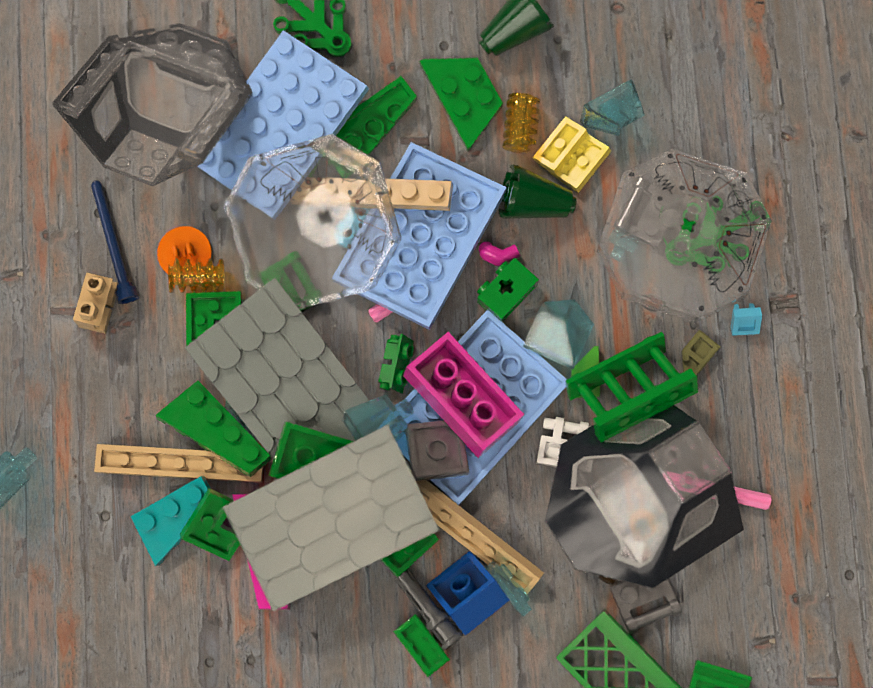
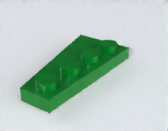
[155,380,271,477]

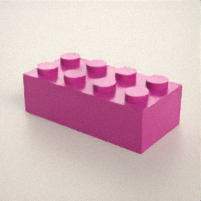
[403,332,524,458]

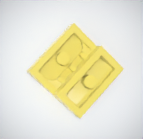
[533,116,611,193]

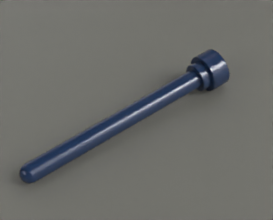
[91,180,139,304]

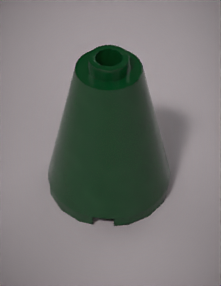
[478,0,554,56]
[499,164,577,219]

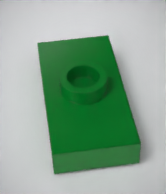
[393,614,450,677]

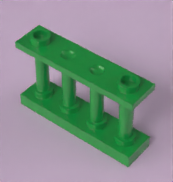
[565,331,698,443]

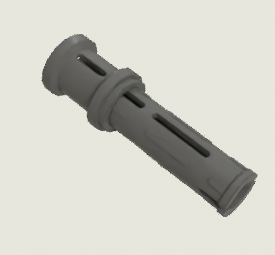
[395,570,464,651]

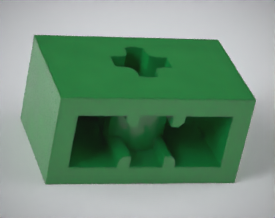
[477,258,539,322]

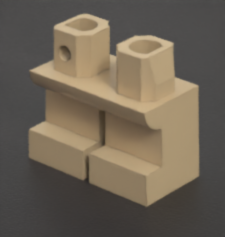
[73,272,118,334]

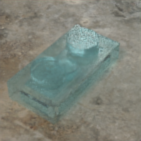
[485,561,532,616]

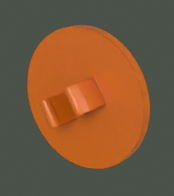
[157,226,212,280]

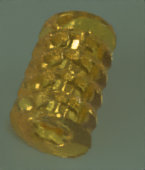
[502,93,541,153]
[168,258,225,293]

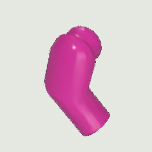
[478,241,520,266]

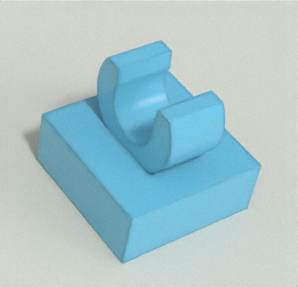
[730,303,762,336]

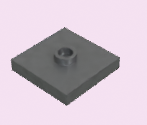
[405,421,469,481]

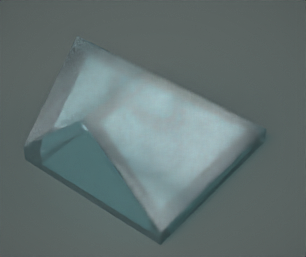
[580,79,645,136]
[523,299,594,370]

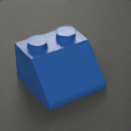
[426,551,510,636]

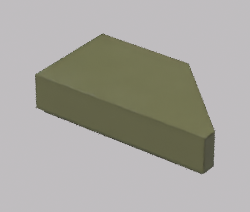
[681,329,721,375]

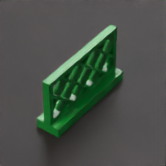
[556,609,682,688]

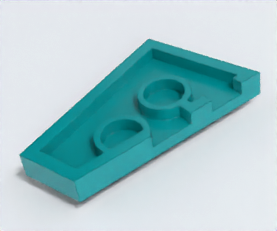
[131,476,211,566]

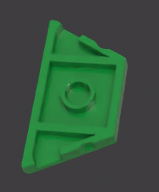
[419,58,503,151]

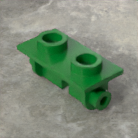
[378,334,414,394]

